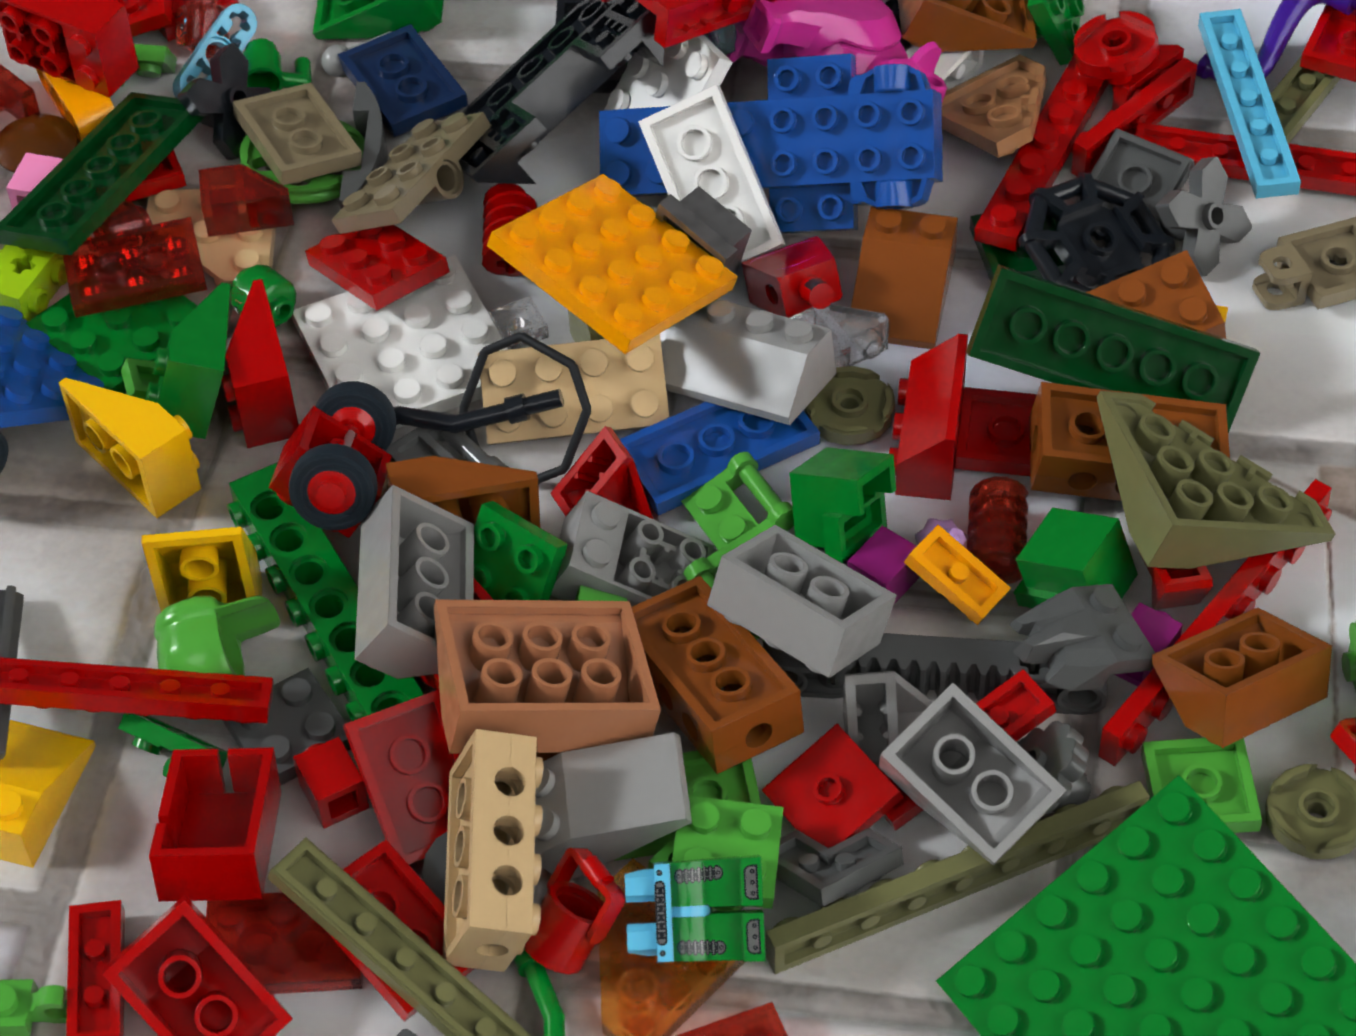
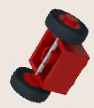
[268,381,396,538]

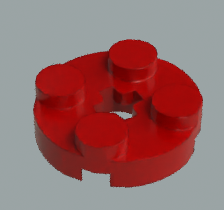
[1074,11,1160,85]

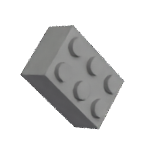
[707,525,897,678]

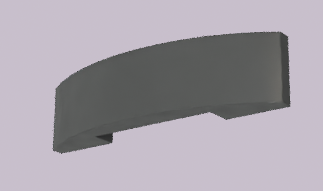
[339,82,388,209]

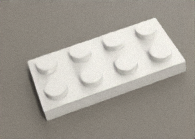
[638,84,786,267]

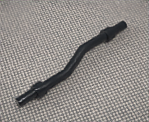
[393,389,564,433]

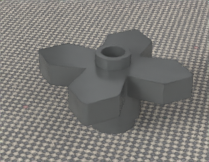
[1156,157,1252,277]

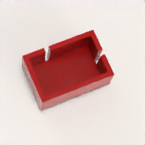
[149,747,282,902]

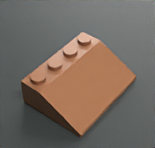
[434,599,661,754]

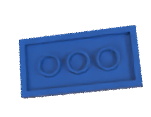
[620,402,820,516]

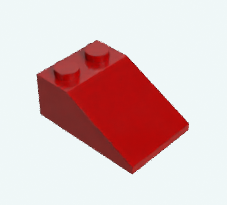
[222,279,299,448]
[102,895,293,1036]

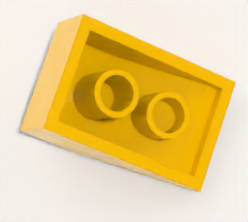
[58,378,202,518]
[141,527,262,612]
[0,720,96,868]

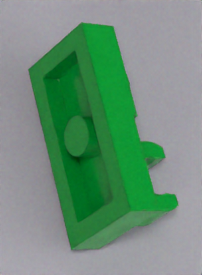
[118,713,228,777]

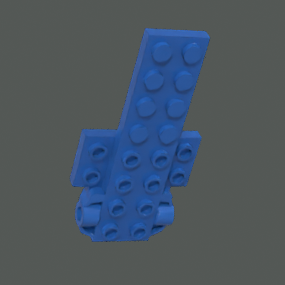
[599,53,943,234]

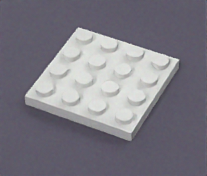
[292,255,509,429]

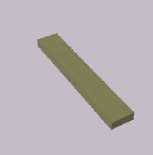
[267,837,532,1036]

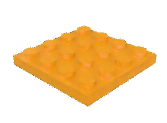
[487,174,738,354]

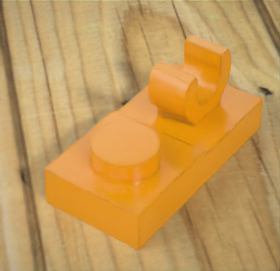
[904,524,1011,626]

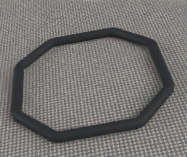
[459,332,591,484]

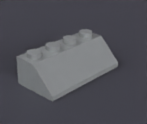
[660,299,837,425]
[355,485,474,679]

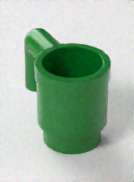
[243,38,312,92]

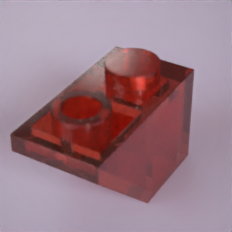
[199,164,295,237]

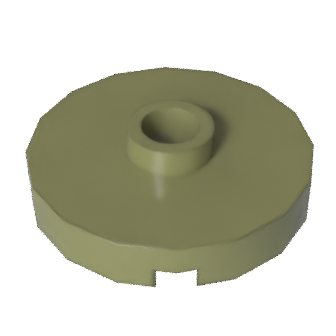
[804,366,895,445]
[1265,764,1356,859]

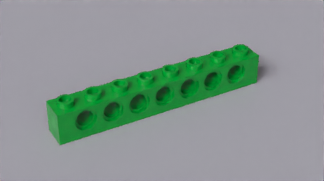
[227,462,424,721]

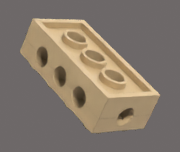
[443,729,544,972]

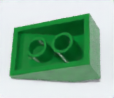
[313,0,444,39]
[146,282,231,439]

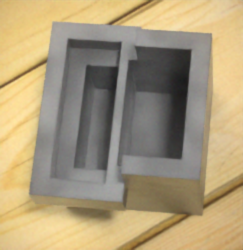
[655,186,752,273]

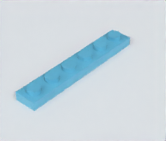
[1198,9,1301,199]

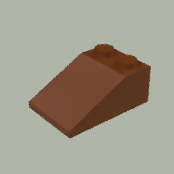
[898,0,1037,52]
[847,206,958,349]
[386,456,540,528]

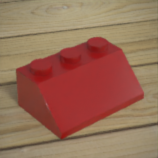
[889,334,968,500]

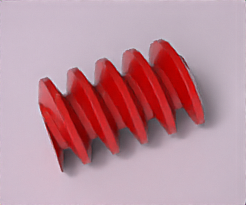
[482,183,538,276]

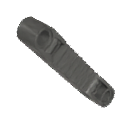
[762,633,1107,715]

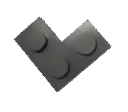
[776,828,904,907]

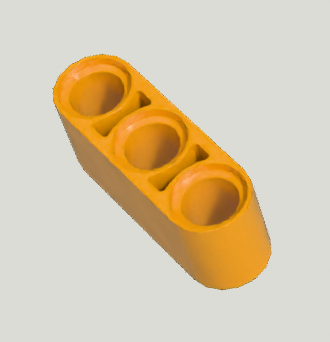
[36,69,115,142]

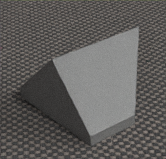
[843,671,933,768]

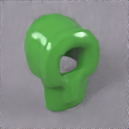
[154,595,280,675]

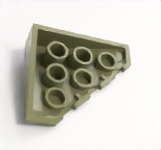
[1096,391,1336,569]

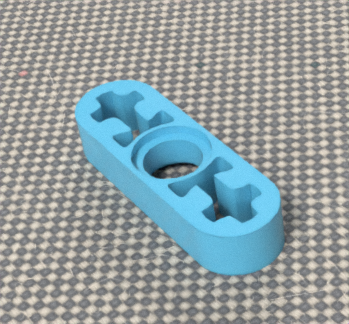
[173,3,257,98]

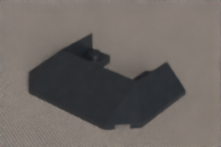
[458,0,665,184]

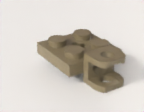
[1252,217,1356,310]

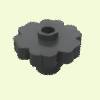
[1018,721,1091,813]

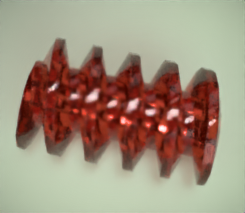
[967,476,1029,584]

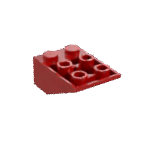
[0,0,139,98]

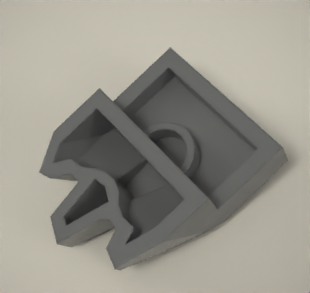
[1010,584,1155,692]

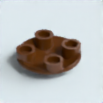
[0,114,78,173]

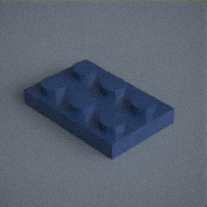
[338,24,468,137]

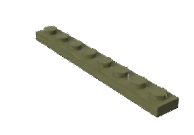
[766,780,1150,974]

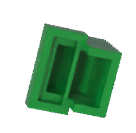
[789,447,896,563]
[1013,507,1138,608]

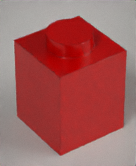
[293,736,369,829]

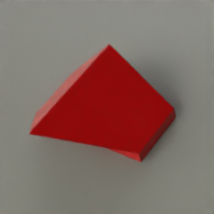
[550,426,653,519]

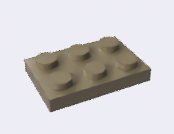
[233,83,362,186]

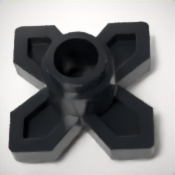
[177,43,273,160]

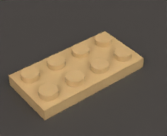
[477,334,669,445]

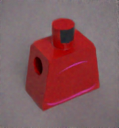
[741,236,843,318]

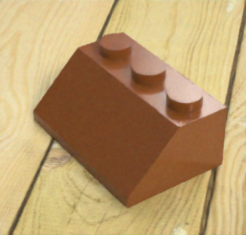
[1152,607,1332,748]

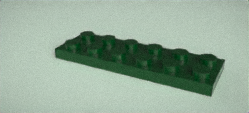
[0,92,205,255]
[966,264,1261,433]

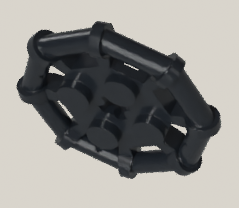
[1018,172,1176,292]

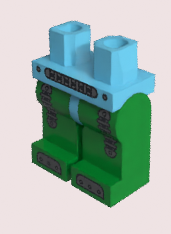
[625,855,766,962]

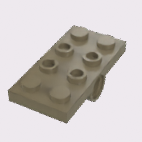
[332,112,491,234]

